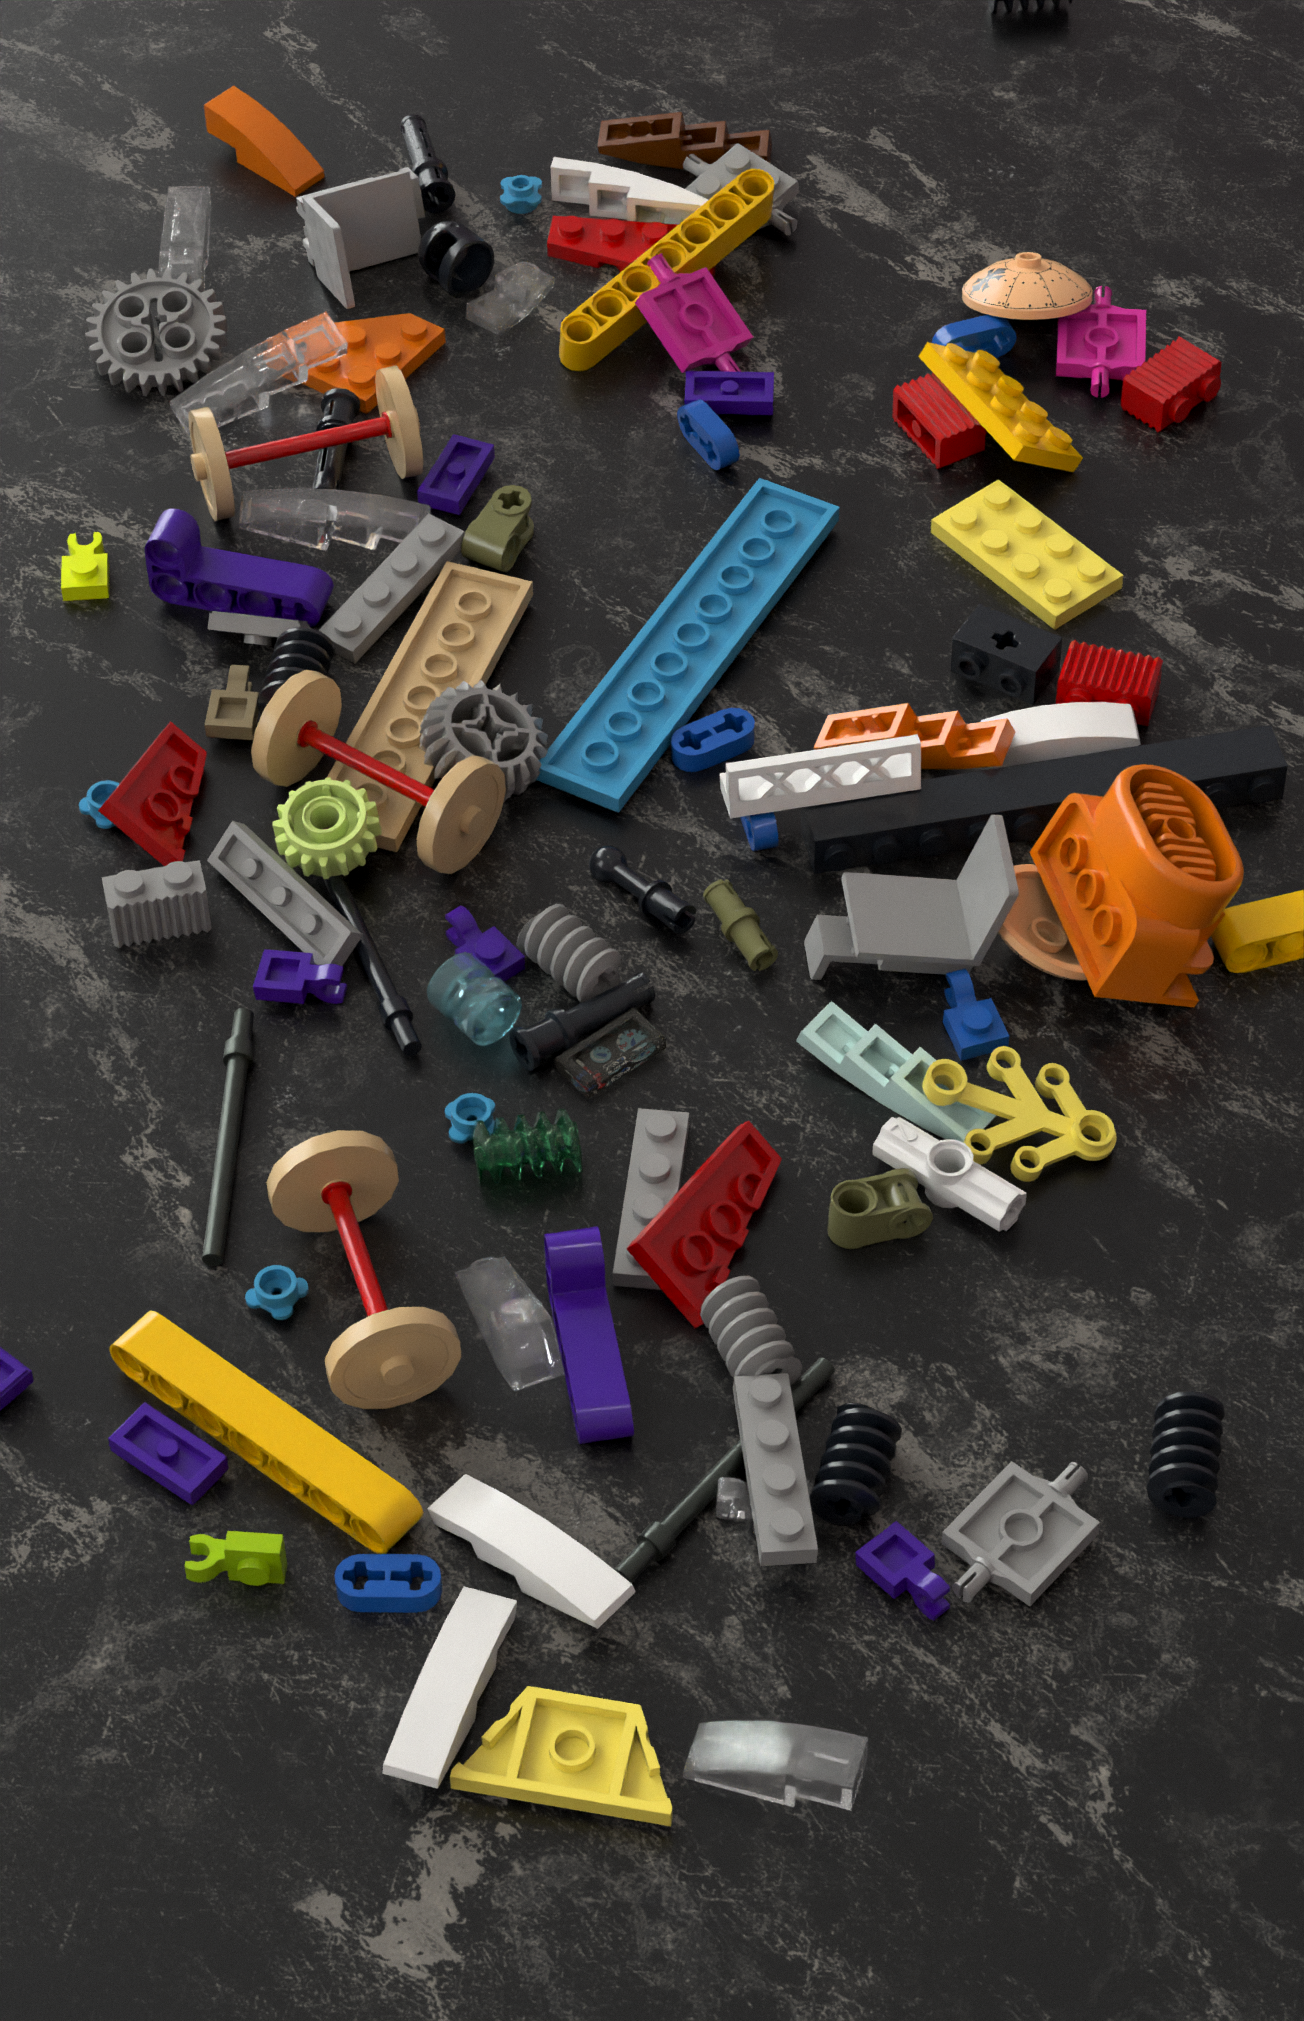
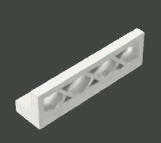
[720,734,921,818]

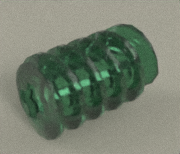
[472,1108,583,1185]

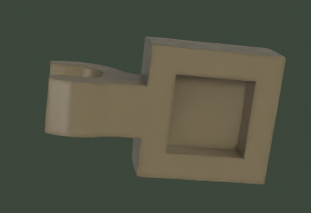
[205,665,259,740]

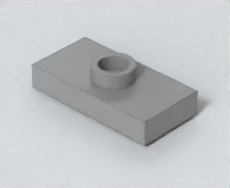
[208,611,310,646]

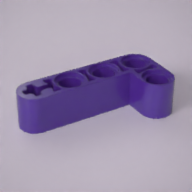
[144,509,334,627]
[544,1226,634,1444]

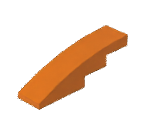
[814,703,1015,770]

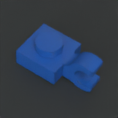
[943,968,1009,1061]

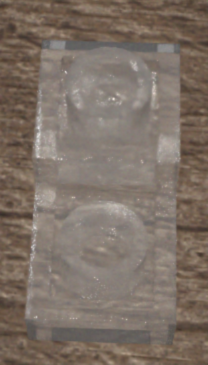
[465,261,556,335]

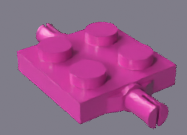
[635,253,753,373]
[1056,286,1146,398]

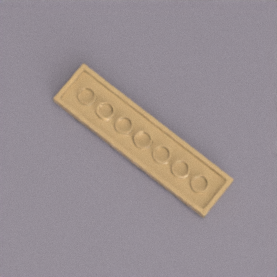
[322,561,533,852]

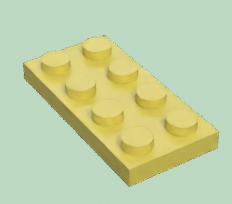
[931,479,1123,630]

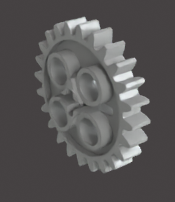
[85,268,228,396]

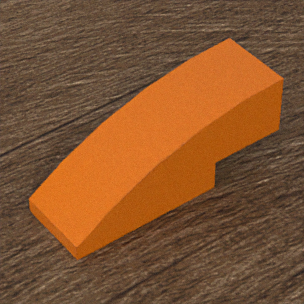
[204,86,325,197]

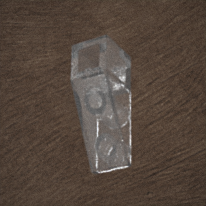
[455,1256,565,1391]

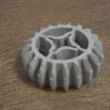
[419,680,548,803]

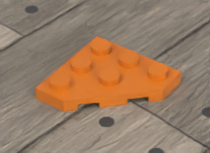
[262,313,446,414]

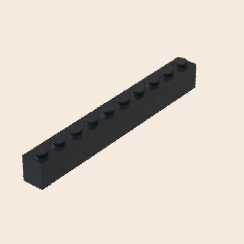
[801,725,1288,874]

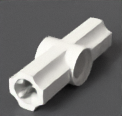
[872,1117,1026,1232]

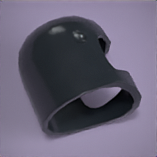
[418,221,494,298]

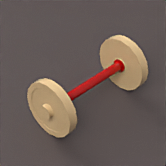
[189,365,423,521]
[251,670,506,874]
[266,1130,461,1409]

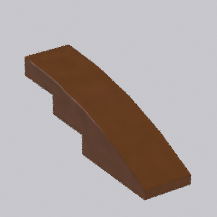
[597,112,772,169]

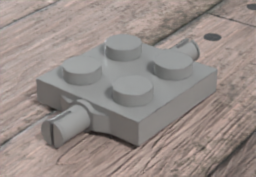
[683,143,799,243]
[942,1461,1100,1606]

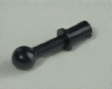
[589,845,696,934]

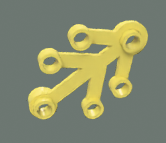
[922,1046,1116,1182]

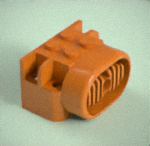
[1030,764,1244,1007]

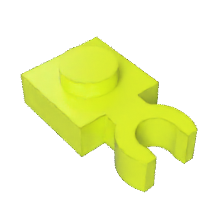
[61,532,109,601]

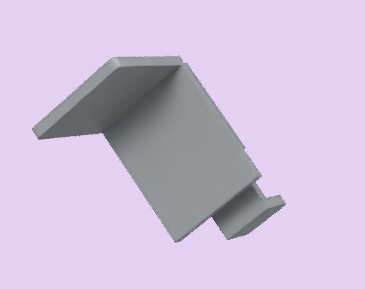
[296,167,425,309]
[804,815,1019,980]

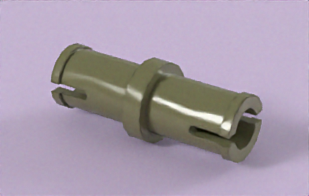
[703,879,778,971]

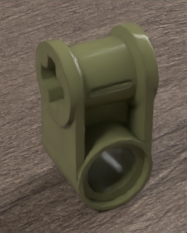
[461,485,534,572]
[827,1168,933,1249]

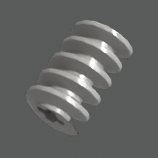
[516,904,621,1003]
[700,1275,803,1386]

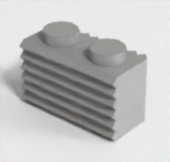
[102,860,212,948]

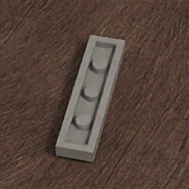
[319,513,465,663]
[207,821,363,966]
[613,1108,689,1290]
[733,1373,818,1566]

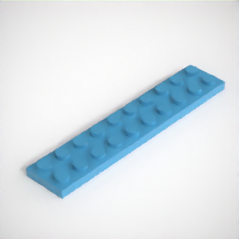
[537,478,840,813]

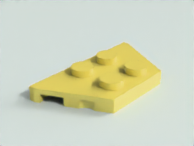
[450,1686,673,1827]

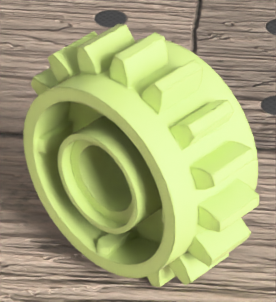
[272,777,382,879]

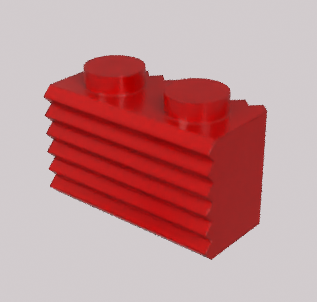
[1121,336,1222,432]
[892,373,987,469]
[1056,640,1163,726]

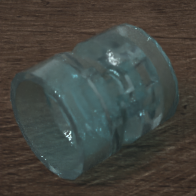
[427,952,522,1046]

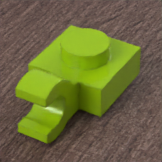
[184,1531,287,1586]

